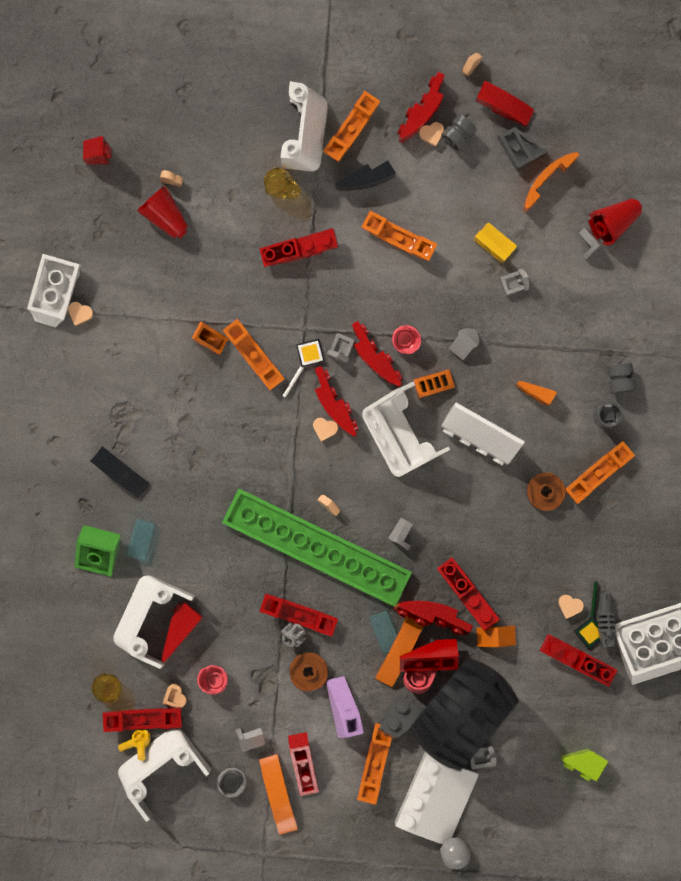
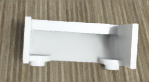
[362,382,450,477]
[114,575,196,669]
[118,728,212,822]

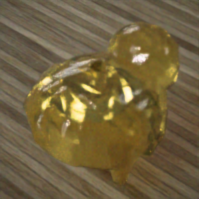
[264,167,301,199]

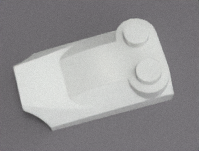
[27,254,81,327]

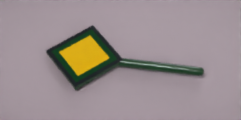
[574,581,600,650]

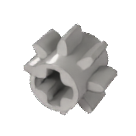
[281,623,306,648]

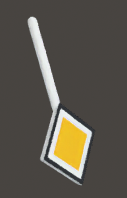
[283,339,325,397]

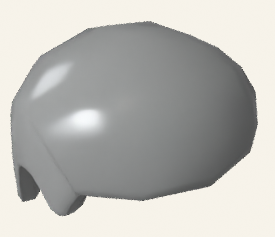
[217,768,247,798]
[440,837,470,870]

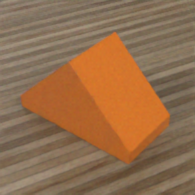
[192,322,229,355]
[476,625,516,647]

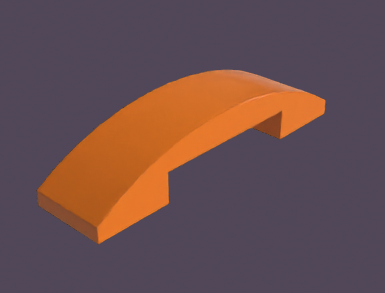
[323,91,380,162]
[523,152,580,213]
[361,211,438,261]
[222,319,285,390]
[565,441,635,504]
[375,617,423,687]
[357,723,392,805]
[259,754,298,835]

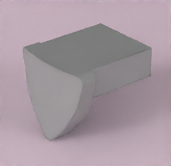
[579,227,602,259]
[499,269,529,296]
[448,328,479,360]
[326,333,355,363]
[389,518,413,550]
[235,728,266,752]
[470,743,496,770]

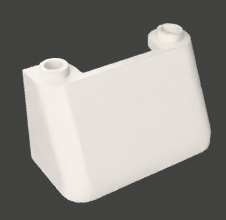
[281,82,328,171]

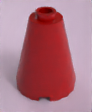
[137,185,188,239]
[588,198,642,246]

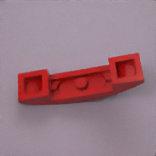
[259,593,338,637]
[103,708,182,732]

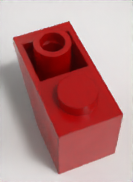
[83,136,112,164]

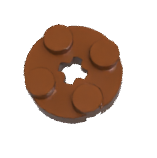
[526,472,566,511]
[290,652,328,691]

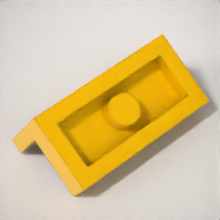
[474,223,517,264]

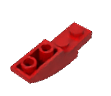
[397,72,445,143]
[259,228,339,267]
[351,321,403,388]
[314,366,359,437]
[437,557,500,632]
[393,601,473,636]
[539,634,618,687]

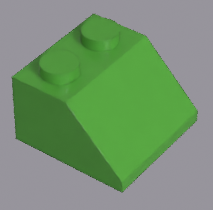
[74,525,121,577]

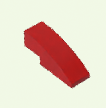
[475,81,534,127]

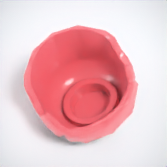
[392,325,422,354]
[197,665,228,695]

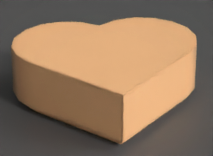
[462,53,483,77]
[419,122,444,147]
[160,170,183,186]
[68,302,93,326]
[313,418,338,442]
[317,495,340,517]
[558,595,584,619]
[163,683,187,708]

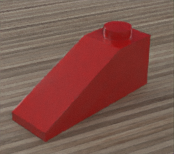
[161,602,204,662]
[400,639,459,672]
[288,732,319,796]

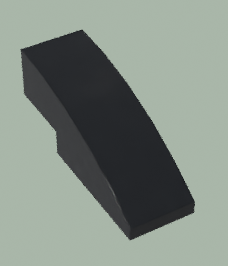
[335,160,396,191]
[90,446,150,498]

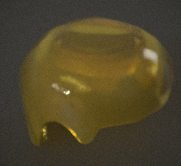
[91,673,122,703]

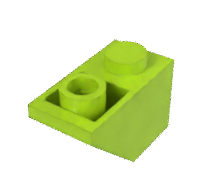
[560,749,608,782]

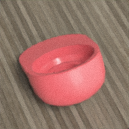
[403,671,437,694]

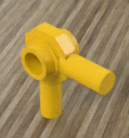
[118,729,150,761]

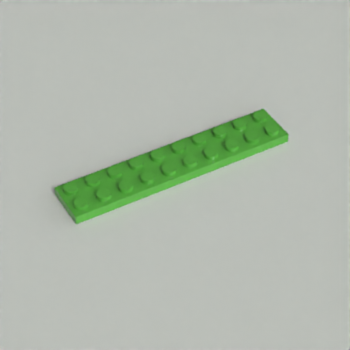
[222,489,412,606]

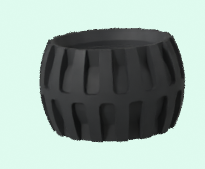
[410,658,519,771]

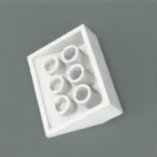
[441,403,524,466]
[615,603,681,685]
[395,752,479,844]

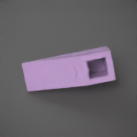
[326,676,364,738]

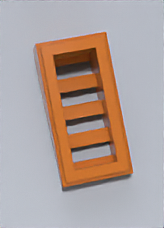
[413,369,455,399]
[515,381,557,406]

